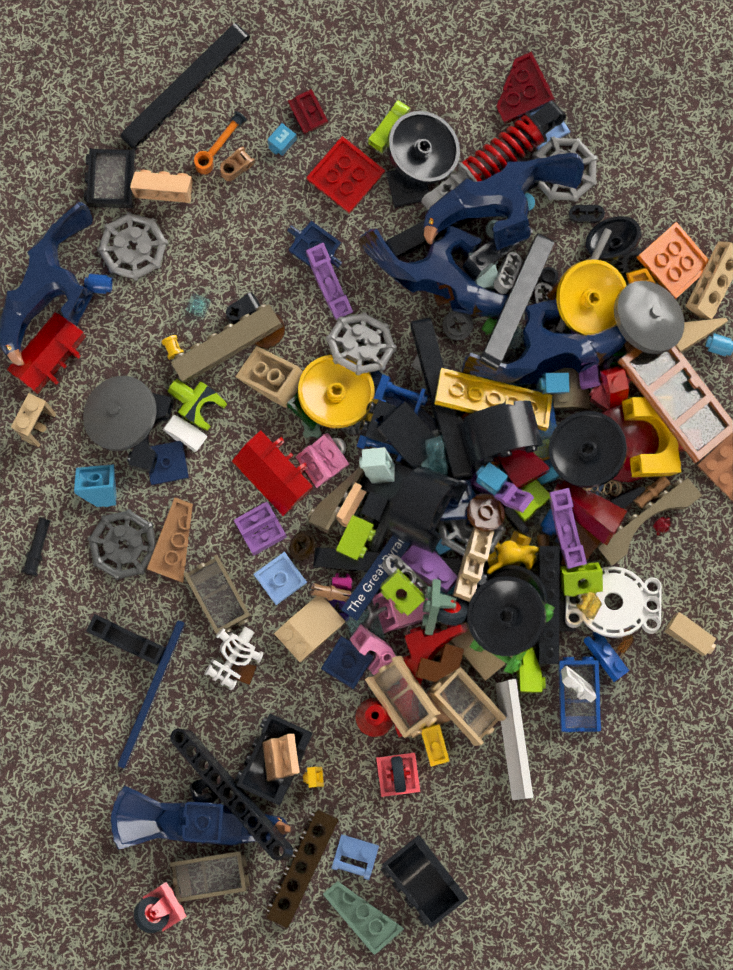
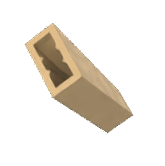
[440,621,512,682]

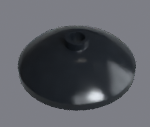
[586,216,642,261]

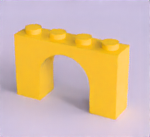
[622,397,681,477]

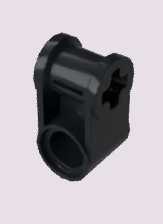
[226,292,261,325]

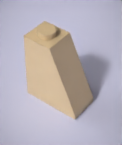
[664,612,716,656]

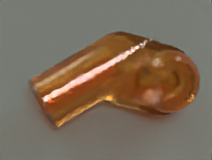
[617,628,634,654]

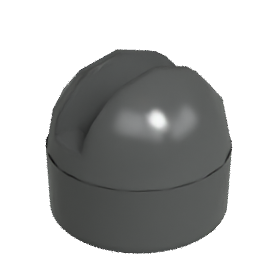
[502,350,518,364]

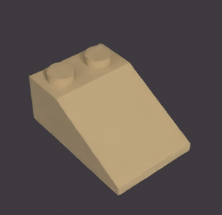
[235,346,303,408]
[274,596,346,662]

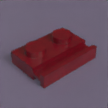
[287,89,328,135]

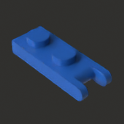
[584,631,629,682]

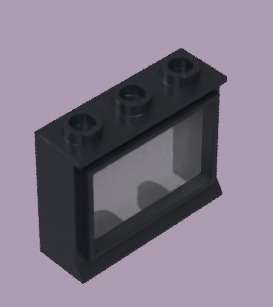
[84,148,136,209]

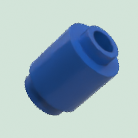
[84,274,113,294]
[540,509,557,536]

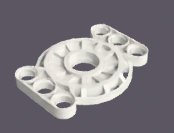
[565,566,662,638]

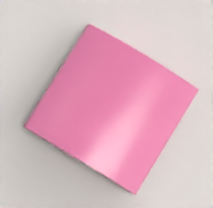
[296,433,349,488]

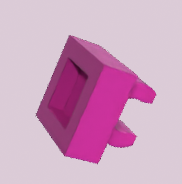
[332,573,352,596]

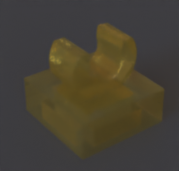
[576,592,602,620]

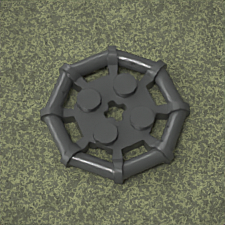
[437,491,506,556]
[87,509,157,581]

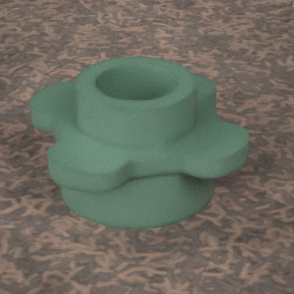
[302,422,322,438]

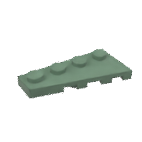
[323,881,404,955]

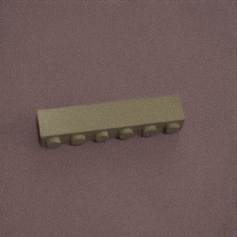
[171,304,283,384]

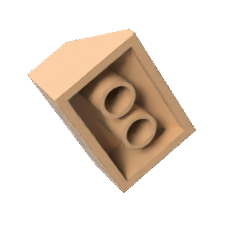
[130,170,193,203]

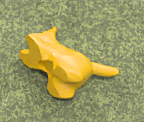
[487,541,539,574]

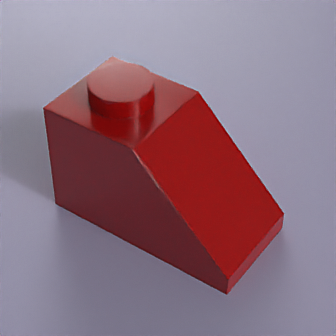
[600,366,629,408]

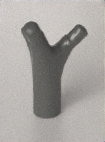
[363,603,387,629]

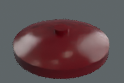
[602,406,659,482]

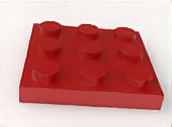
[306,136,385,214]

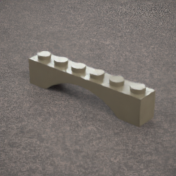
[596,478,702,567]

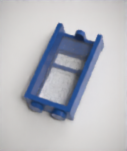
[558,657,601,732]

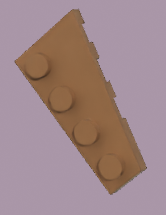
[147,497,193,583]

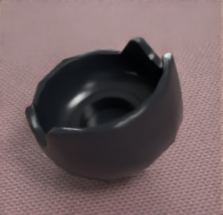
[190,779,218,803]

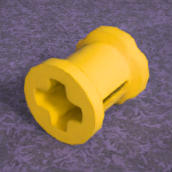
[161,335,184,360]

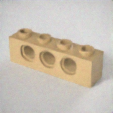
[685,241,733,319]

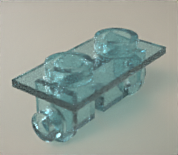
[425,435,448,475]

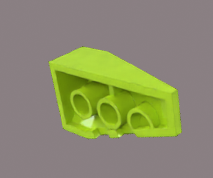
[517,647,546,693]

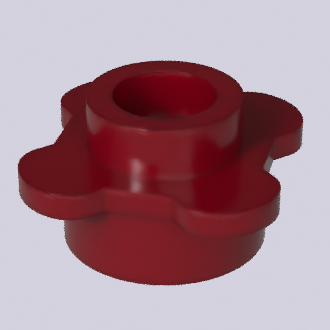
[653,516,671,536]

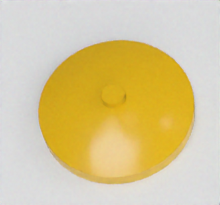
[556,260,627,336]
[298,355,375,428]

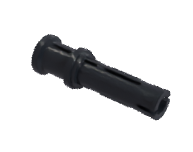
[21,517,51,577]

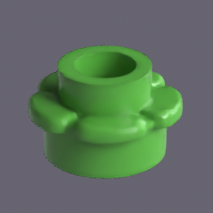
[481,317,497,335]

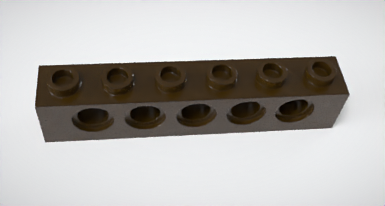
[265,809,339,928]

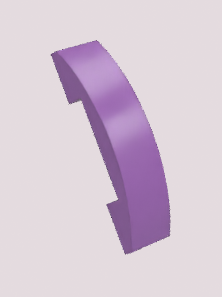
[306,243,353,320]
[549,488,587,569]

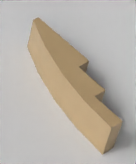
[453,527,494,602]

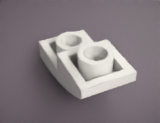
[163,415,207,452]

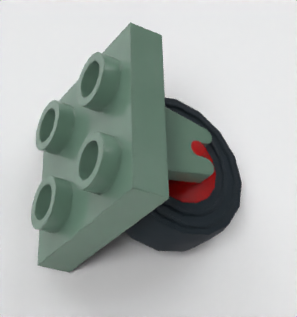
[422,579,468,635]

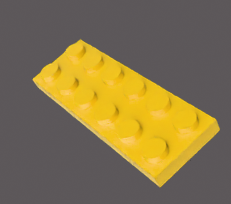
[434,368,553,431]

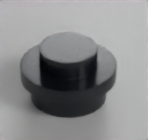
[539,267,558,286]

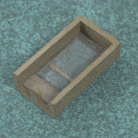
[183,555,251,634]
[170,851,250,902]

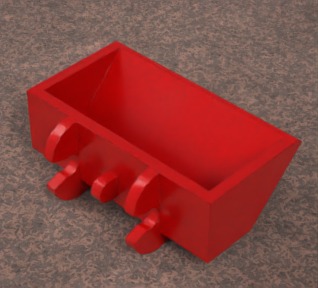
[7,312,86,395]
[232,430,313,516]

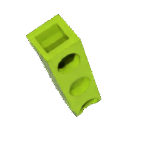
[368,100,410,153]

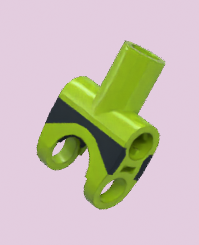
[167,379,227,431]

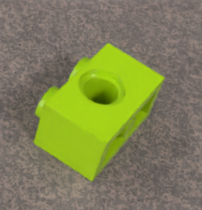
[560,562,603,597]
[381,568,425,616]

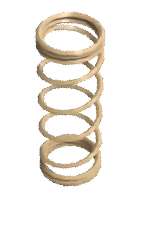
[583,480,622,496]

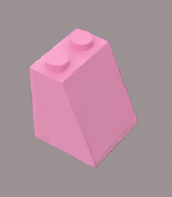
[372,580,431,634]

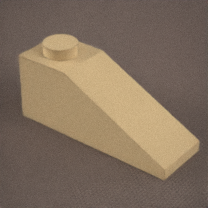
[676,318,728,353]

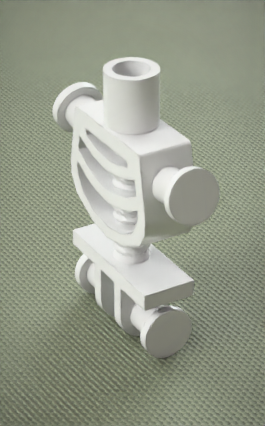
[204,627,263,690]

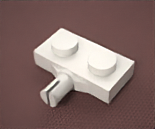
[561,666,596,702]

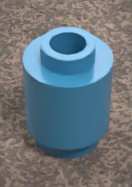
[705,333,733,356]

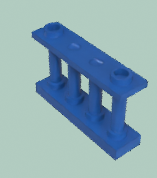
[357,374,429,463]

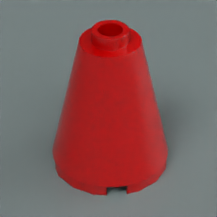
[356,698,394,737]

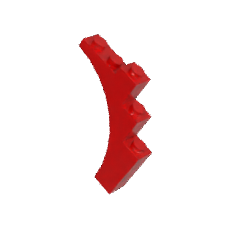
[387,624,468,738]

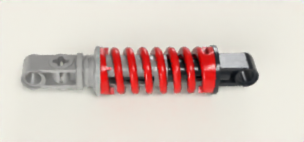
[421,101,566,210]

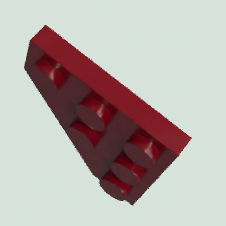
[496,51,555,125]

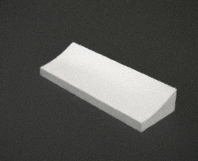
[495,679,533,800]

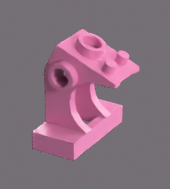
[349,624,396,675]

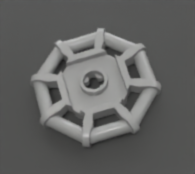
[532,136,598,202]
[97,212,168,281]
[326,312,397,376]

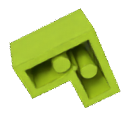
[513,480,550,523]
[336,515,376,561]

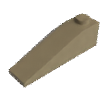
[551,368,590,411]
[307,467,364,535]

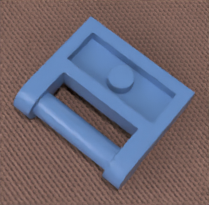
[331,834,379,880]

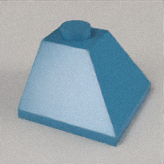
[74,464,117,507]

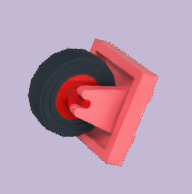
[376,753,420,797]
[134,882,187,933]

